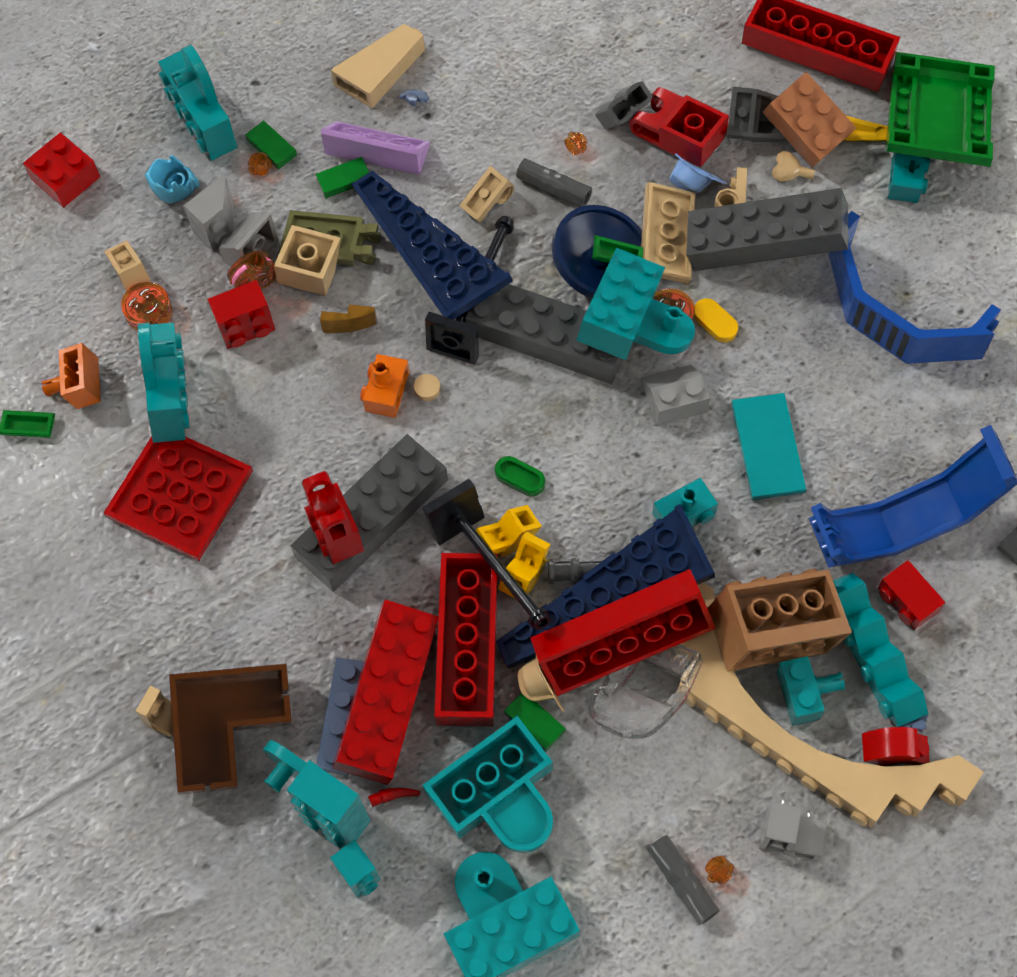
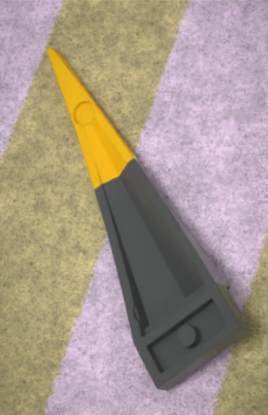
[727,87,887,142]

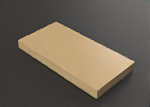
[641,182,696,284]

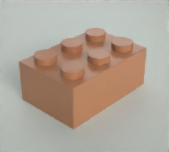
[763,71,856,168]

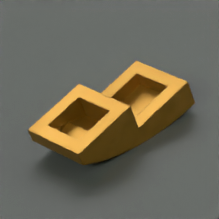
[320,304,377,333]

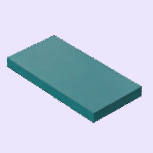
[731,393,807,500]

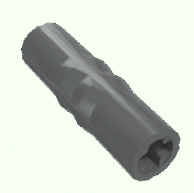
[516,158,593,206]
[647,835,720,925]

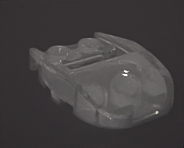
[589,644,703,739]

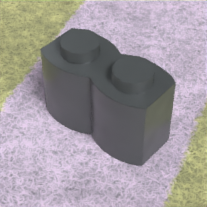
[595,81,652,129]

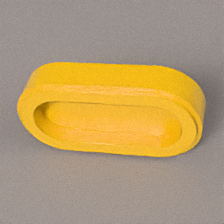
[693,298,738,343]

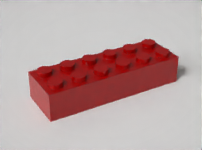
[741,0,901,92]
[434,553,498,727]
[530,569,716,696]
[332,599,439,785]

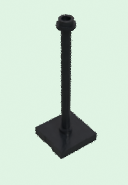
[425,216,514,365]
[422,479,550,630]

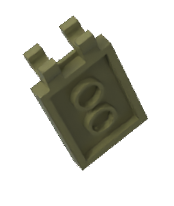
[278,210,381,266]

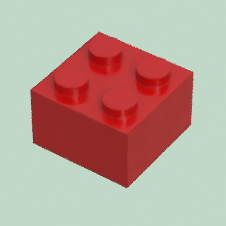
[23,132,100,208]
[207,280,276,349]

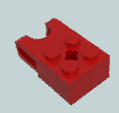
[629,87,729,168]
[302,471,364,564]

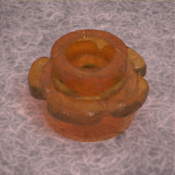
[564,131,587,155]
[248,152,272,176]
[705,856,734,884]

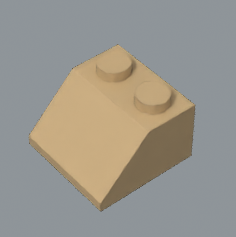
[274,225,341,296]

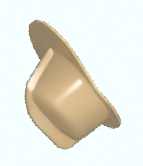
[517,656,564,712]

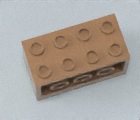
[708,568,852,672]

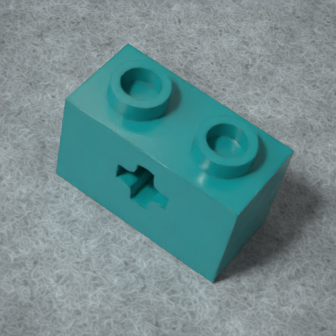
[887,153,930,203]
[330,839,381,897]

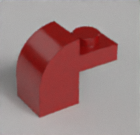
[862,727,930,766]

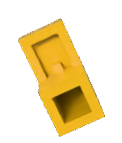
[476,505,542,557]
[498,531,551,599]

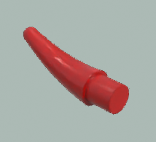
[368,788,420,807]

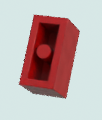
[878,560,946,631]

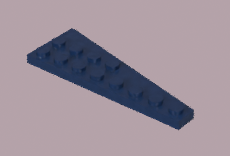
[352,171,513,320]
[496,504,715,669]

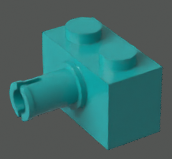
[652,477,718,527]
[776,656,845,726]

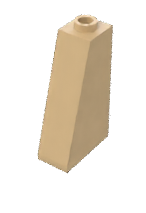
[331,24,425,108]

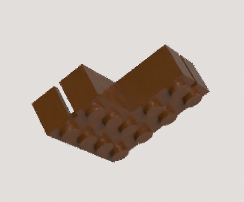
[169,664,292,795]

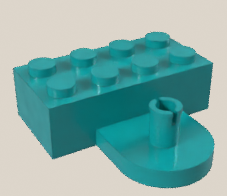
[158,44,238,161]
[576,248,695,360]
[138,322,190,443]
[422,716,553,853]
[262,740,371,849]
[443,852,580,977]

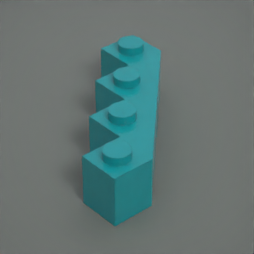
[833,572,929,727]

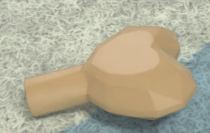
[772,151,815,182]

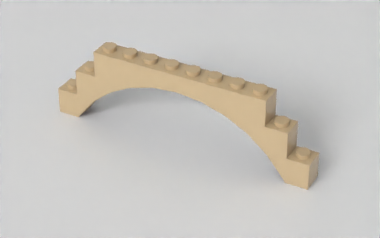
[673,582,984,828]

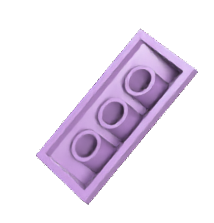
[321,121,430,175]

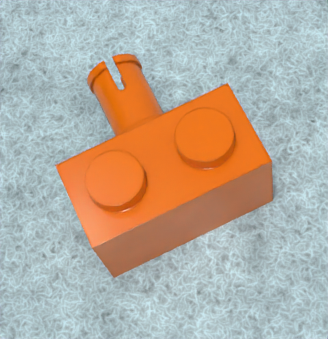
[42,343,101,409]
[360,354,410,418]

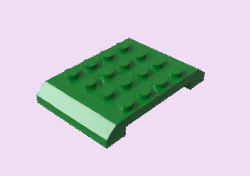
[885,52,995,167]

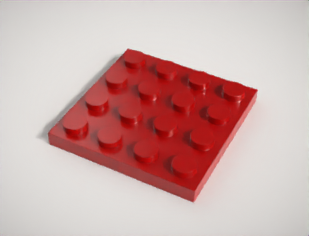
[103,436,253,561]

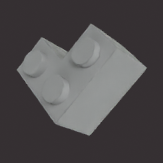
[759,799,827,862]

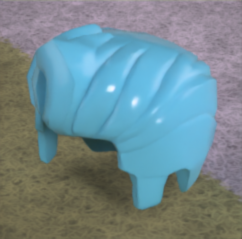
[145,155,200,203]

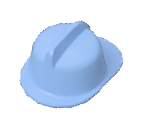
[670,153,727,193]

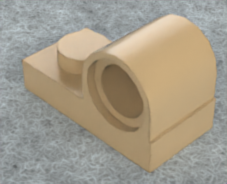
[459,166,515,223]
[714,167,747,207]
[104,240,151,293]
[136,686,173,737]

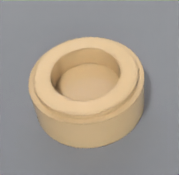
[414,374,441,401]

